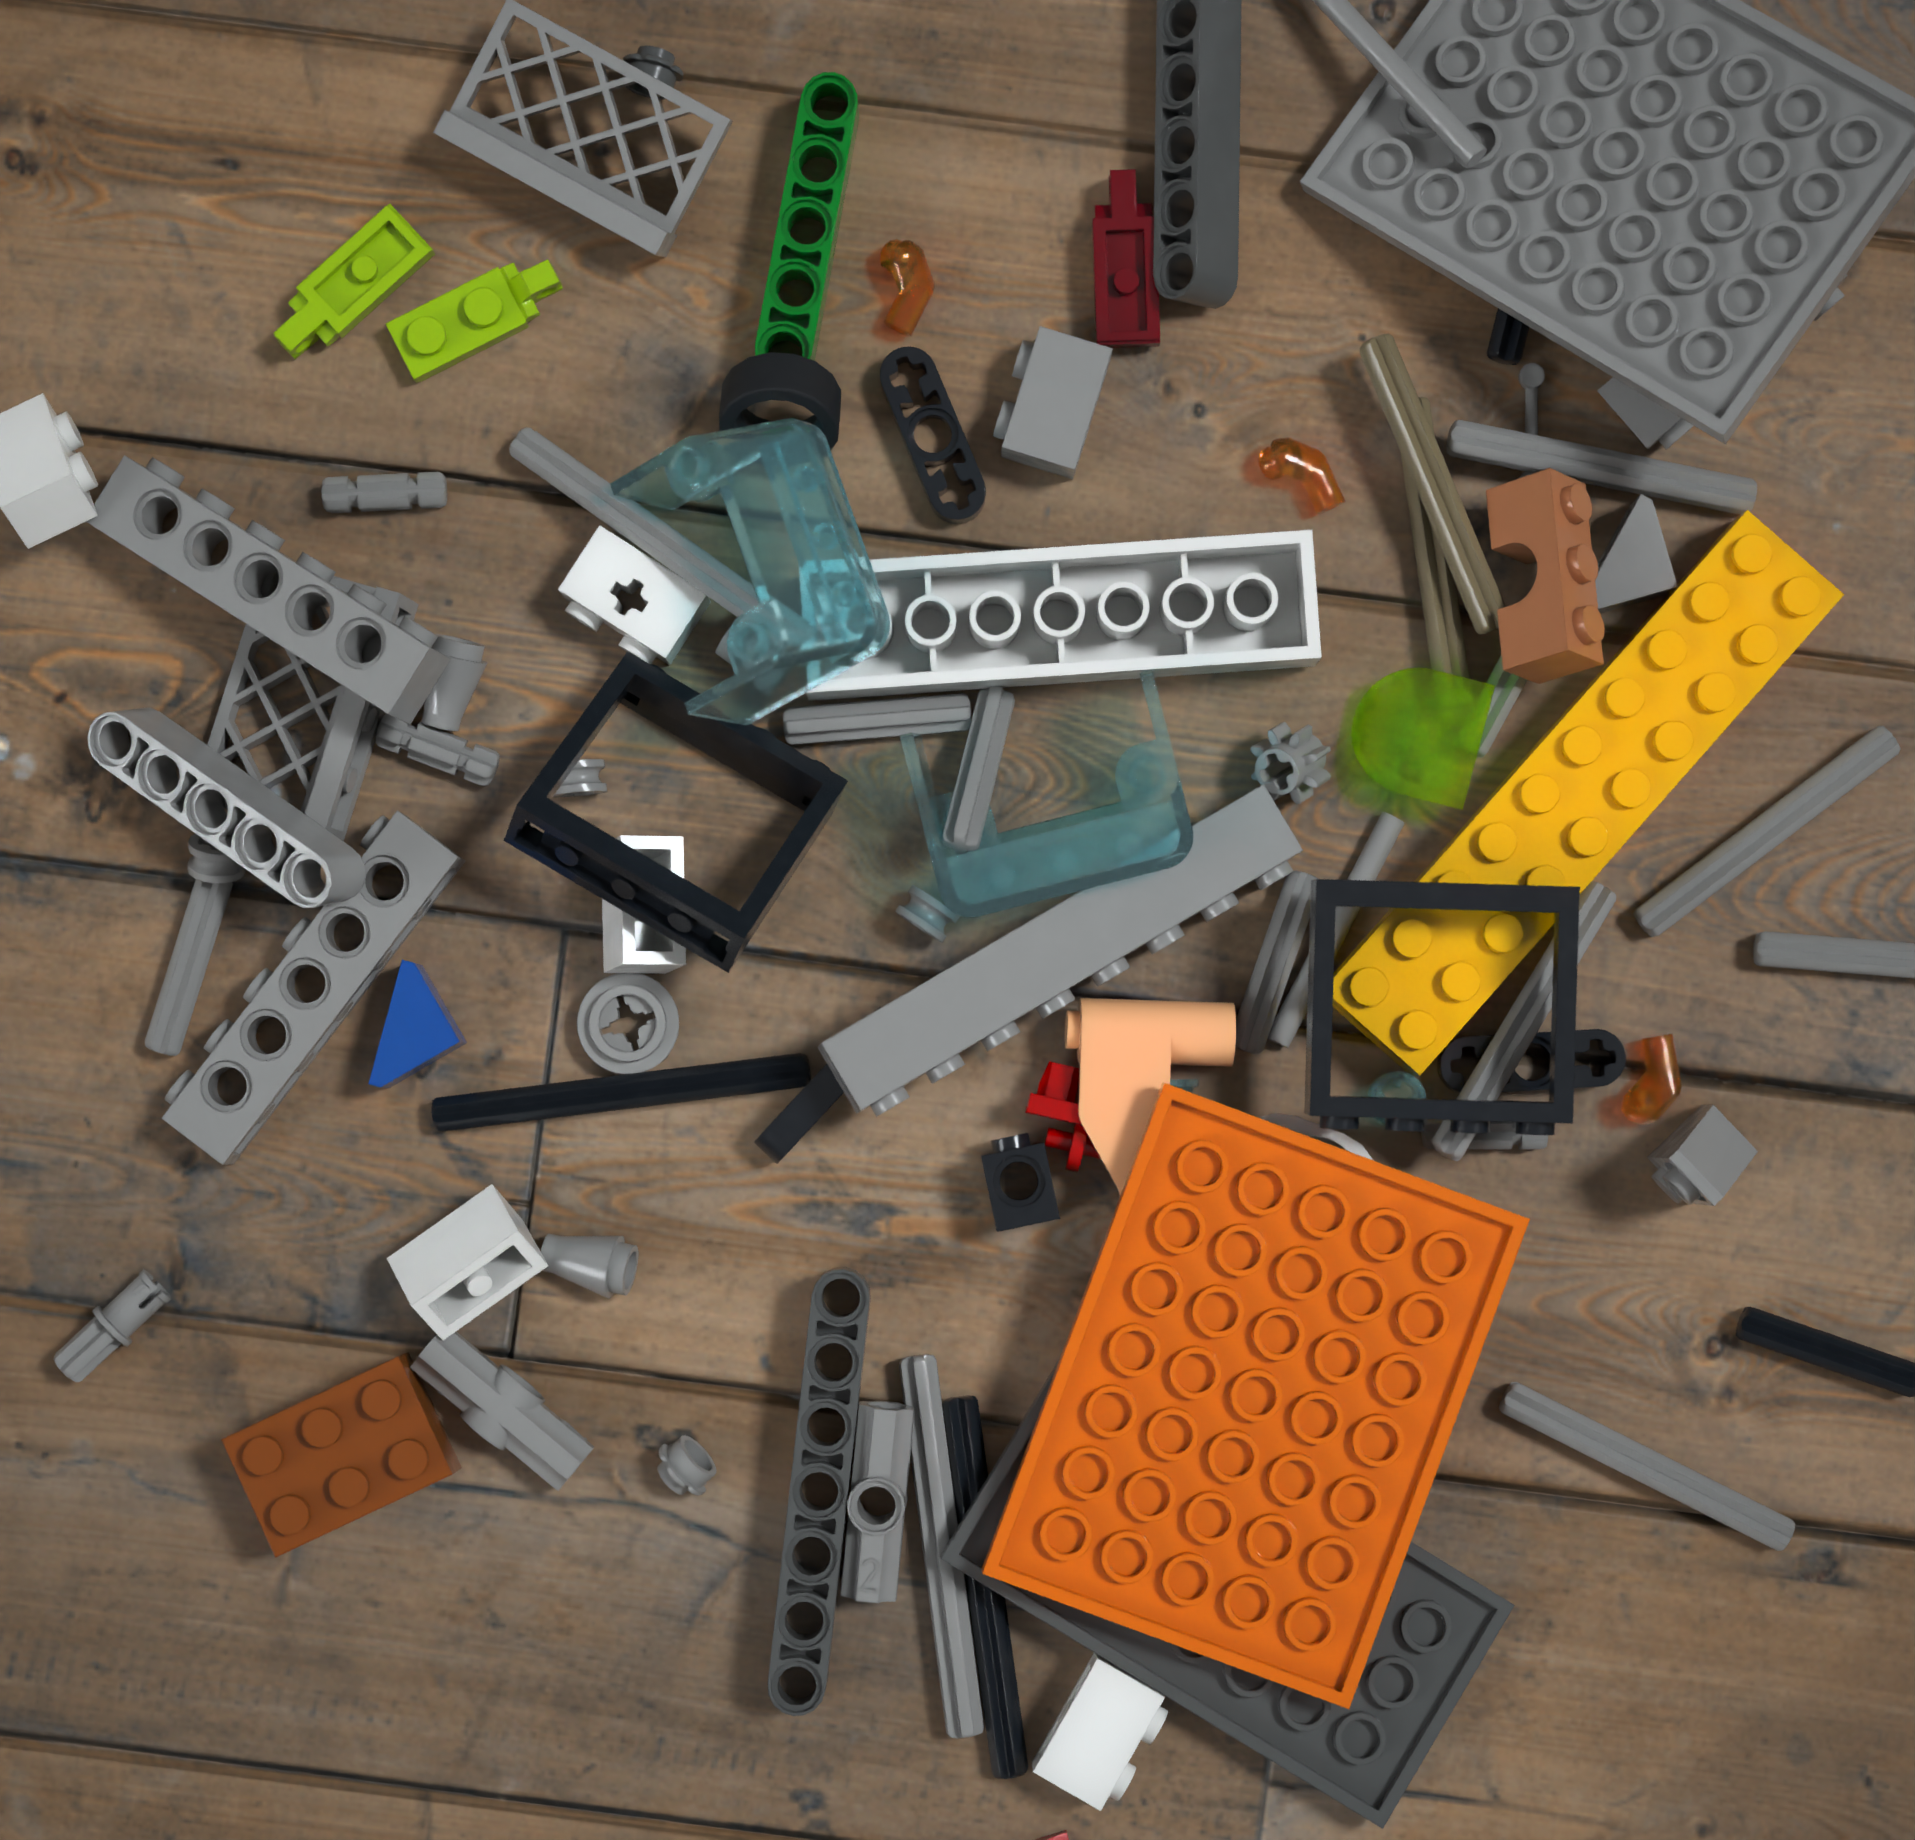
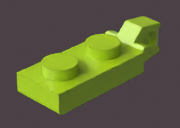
[273,204,435,359]
[385,259,563,383]

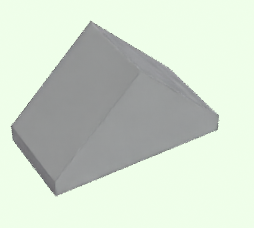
[1595,494,1678,614]

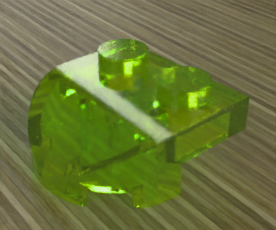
[1351,668,1495,811]

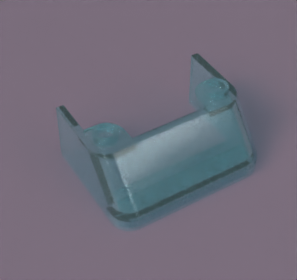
[610,418,890,726]
[900,670,1194,918]

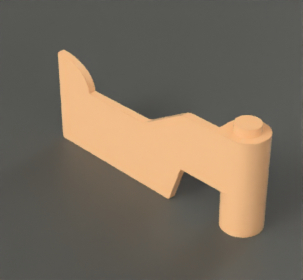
[1065,998,1236,1195]

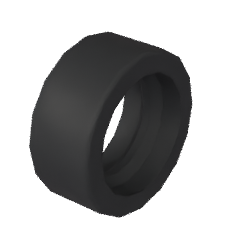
[719,352,841,470]

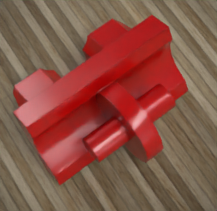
[1025,1061,1100,1173]

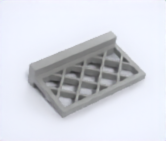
[433,0,733,258]
[207,571,419,841]

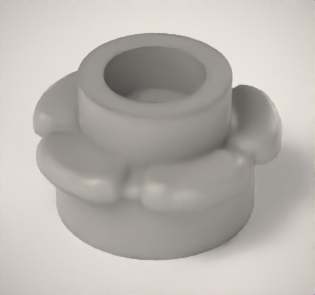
[657,1435,716,1496]

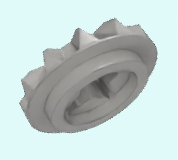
[577,973,679,1074]

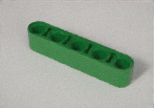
[755,72,859,361]

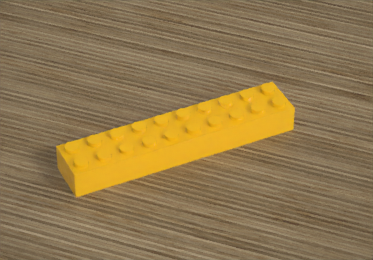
[1333,510,1844,1077]

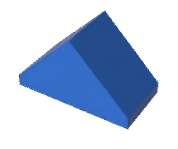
[368,960,467,1088]

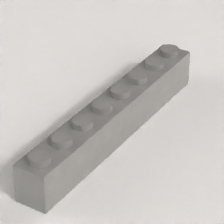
[817,784,1303,1117]

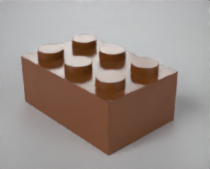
[221,1352,462,1558]

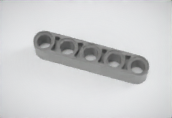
[87,708,365,908]

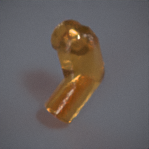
[880,239,935,337]
[1258,437,1346,515]
[1621,1034,1682,1125]

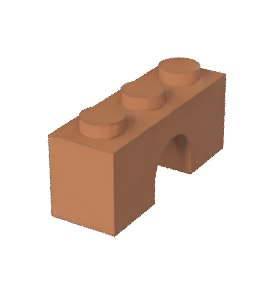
[1486,468,1605,684]

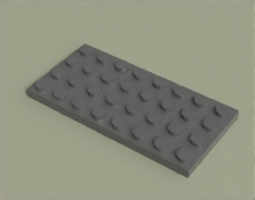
[940,1356,1515,1829]

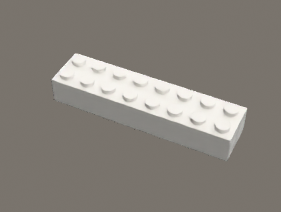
[798,530,1322,701]

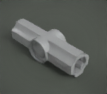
[410,1331,594,1491]
[840,1400,915,1603]

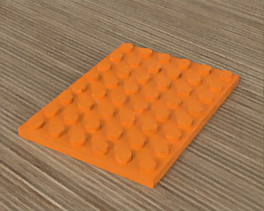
[981,1082,1530,1709]

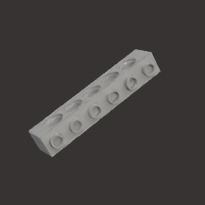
[86,455,451,725]
[162,811,466,1165]

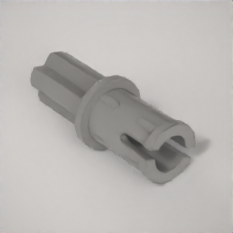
[53,1269,172,1382]

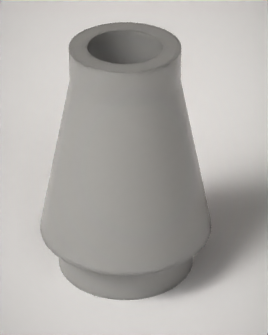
[421,634,487,731]
[541,1233,639,1299]

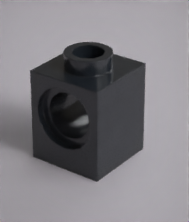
[981,1133,1060,1232]

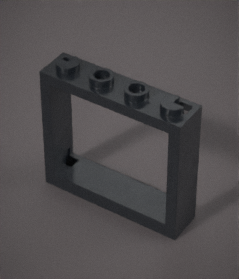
[504,651,848,973]
[1304,879,1580,1135]

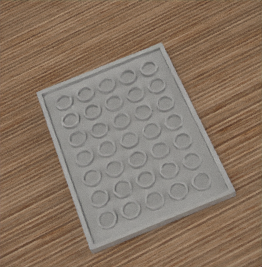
[1300,0,1915,444]

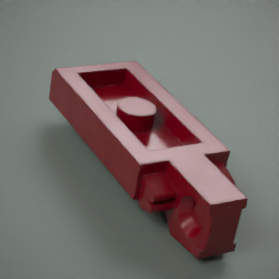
[1092,169,1160,348]

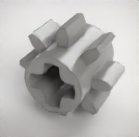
[1250,722,1331,805]

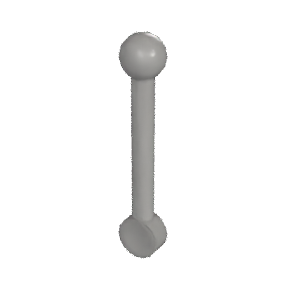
[1518,363,1545,478]

